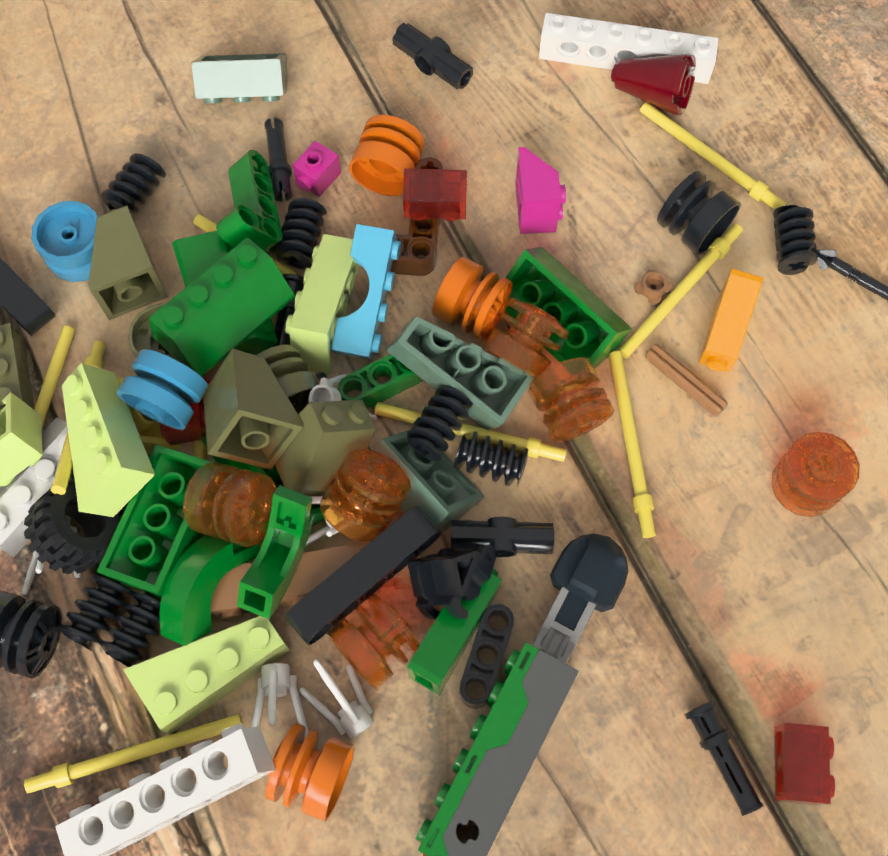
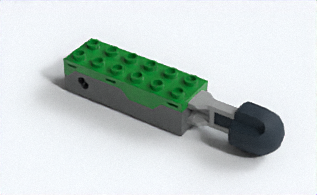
[415,533,629,856]

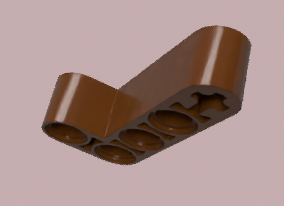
[391,157,443,276]

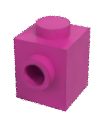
[292,141,341,197]

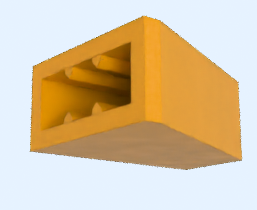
[699,268,764,372]

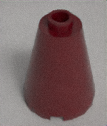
[611,54,696,116]

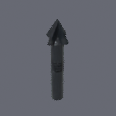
[814,250,888,301]

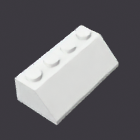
[0,417,74,558]

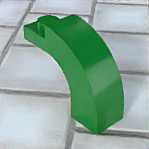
[237,485,314,619]
[159,534,260,646]

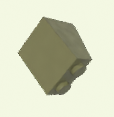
[88,206,168,320]
[203,348,303,470]
[275,400,376,499]

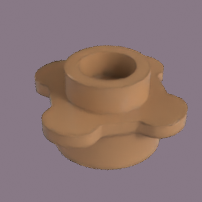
[634,270,672,305]

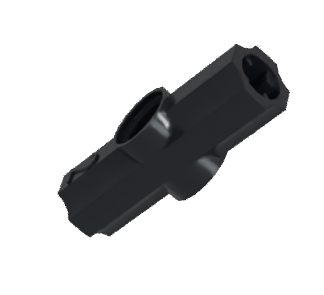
[392,23,473,89]
[450,516,554,558]

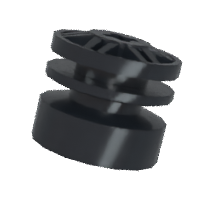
[657,171,741,255]
[0,590,62,679]

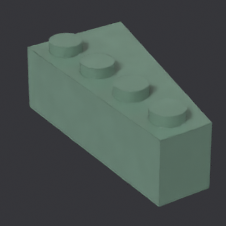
[386,316,537,430]

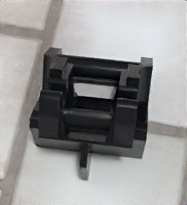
[407,545,496,619]

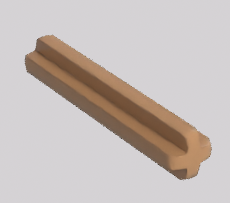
[645,344,728,416]

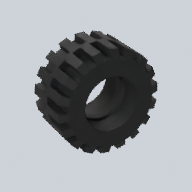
[24,478,123,574]

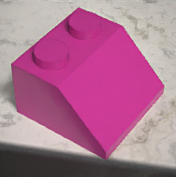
[515,147,566,234]

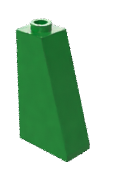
[407,569,502,696]

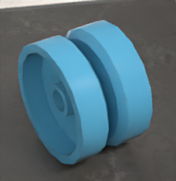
[31,201,98,282]
[117,349,208,430]

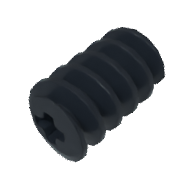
[101,153,166,214]
[275,198,327,269]
[773,205,818,275]
[407,385,473,462]
[454,431,529,487]
[58,575,134,653]
[99,591,161,667]

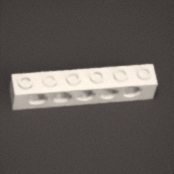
[539,13,719,84]
[55,723,276,856]

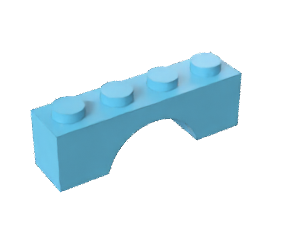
[331,224,401,361]

